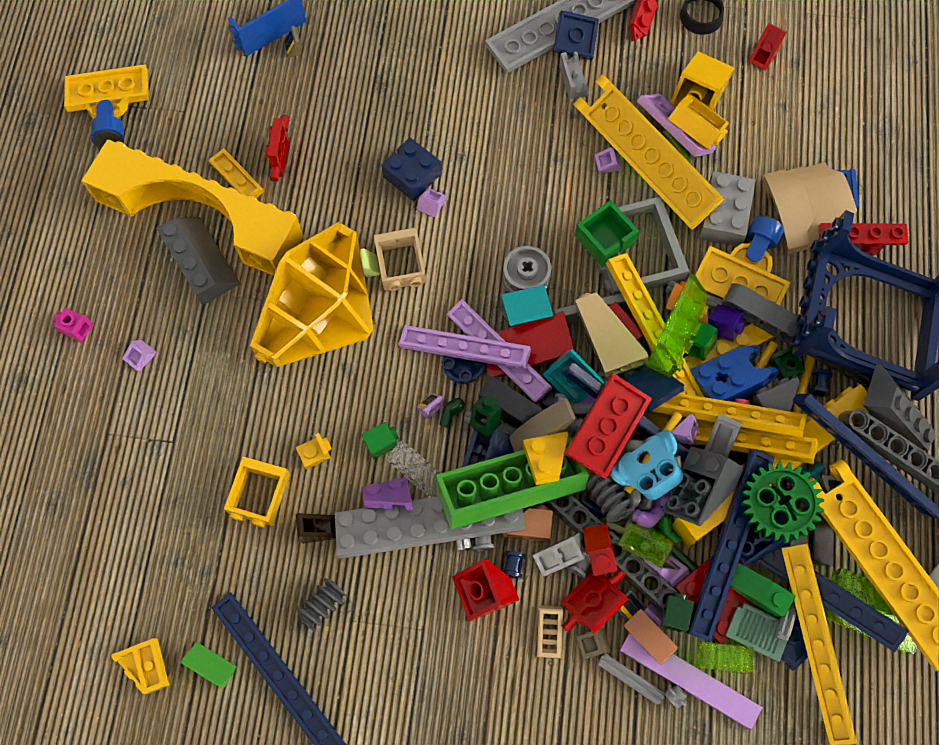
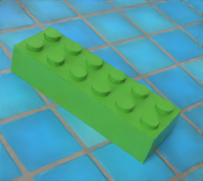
[436,437,589,530]

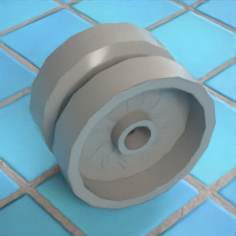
[503,245,552,293]

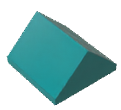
[501,285,553,326]
[542,349,604,403]

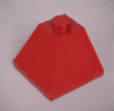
[452,559,519,621]

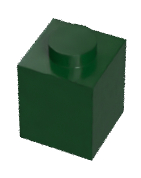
[660,593,694,633]

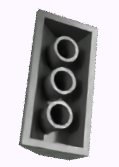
[156,217,240,305]
[863,364,935,451]

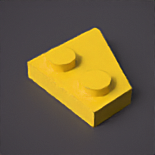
[523,431,568,485]
[111,638,170,694]

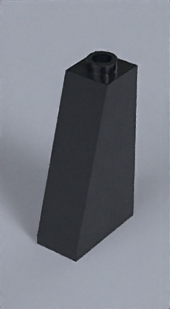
[479,376,544,429]

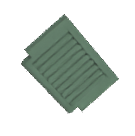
[725,602,788,662]

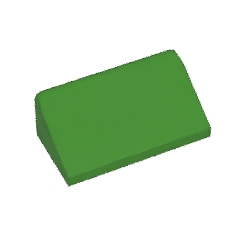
[180,642,237,688]

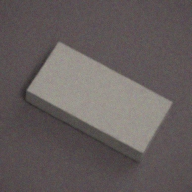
[704,413,742,458]

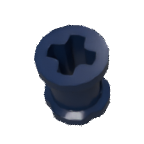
[809,368,833,397]
[503,551,526,579]

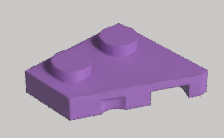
[362,477,414,511]

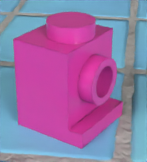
[53,308,93,342]

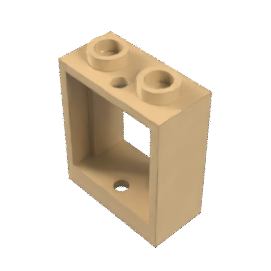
[374,228,426,291]

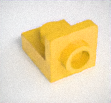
[296,433,332,469]

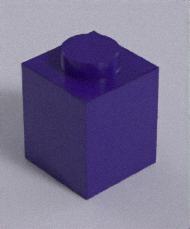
[708,304,745,342]

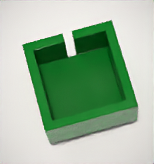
[574,200,639,267]

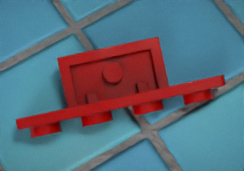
[818,223,909,256]

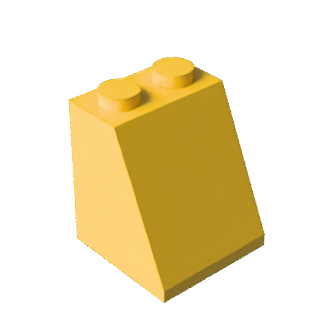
[670,51,735,110]

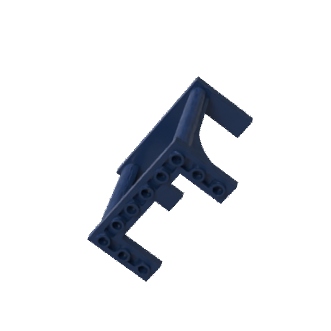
[791,210,939,401]

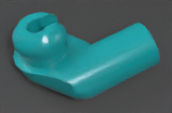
[795,461,825,480]

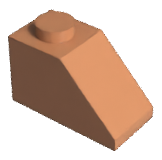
[503,505,553,543]

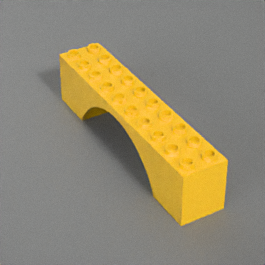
[81,139,304,276]

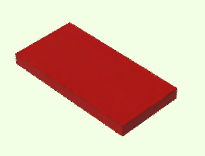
[486,311,575,378]
[564,373,652,480]

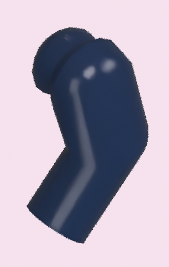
[581,496,607,518]

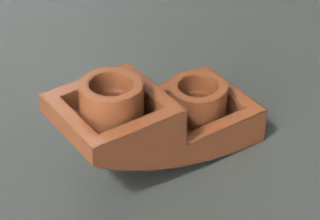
[623,609,678,665]

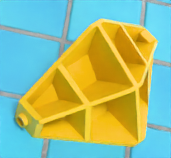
[250,222,374,367]

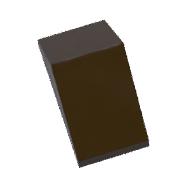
[295,513,336,544]

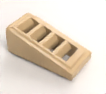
[537,605,563,658]

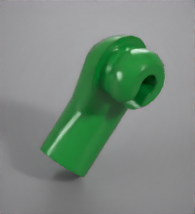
[657,513,681,545]

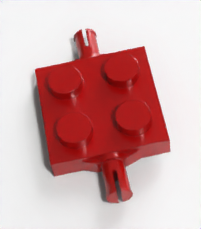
[265,115,289,182]
[561,568,628,634]

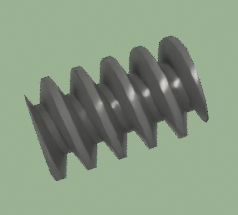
[586,475,635,522]
[296,578,349,632]

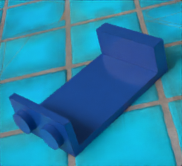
[228,0,306,56]

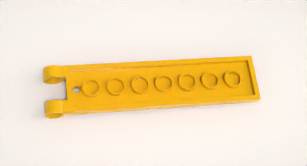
[573,73,725,230]
[808,459,939,672]

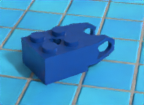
[690,345,779,402]

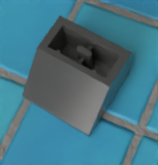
[750,377,800,411]

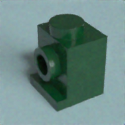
[768,346,805,381]
[469,396,503,436]

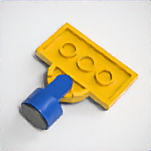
[64,64,149,149]
[691,215,791,306]

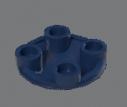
[442,356,486,384]

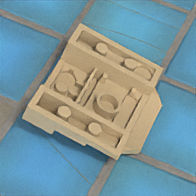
[762,162,857,254]

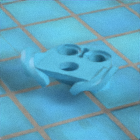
[609,430,683,500]

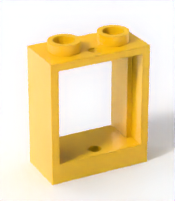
[668,93,729,149]
[224,456,290,528]

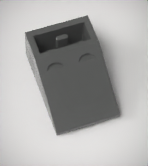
[663,446,744,526]

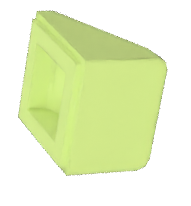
[360,249,381,277]

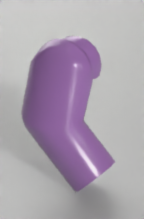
[631,506,665,528]

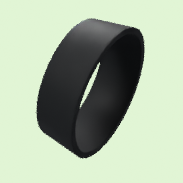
[680,0,724,35]

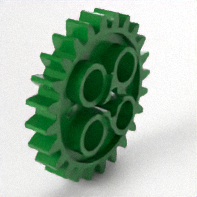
[741,462,824,543]

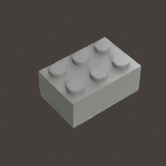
[698,171,756,246]

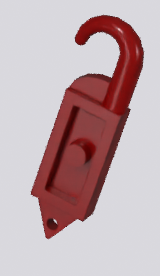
[628,0,658,42]

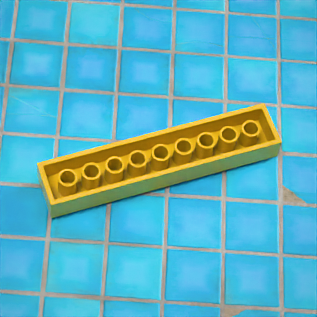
[672,384,870,549]

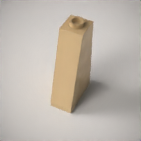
[575,292,649,379]

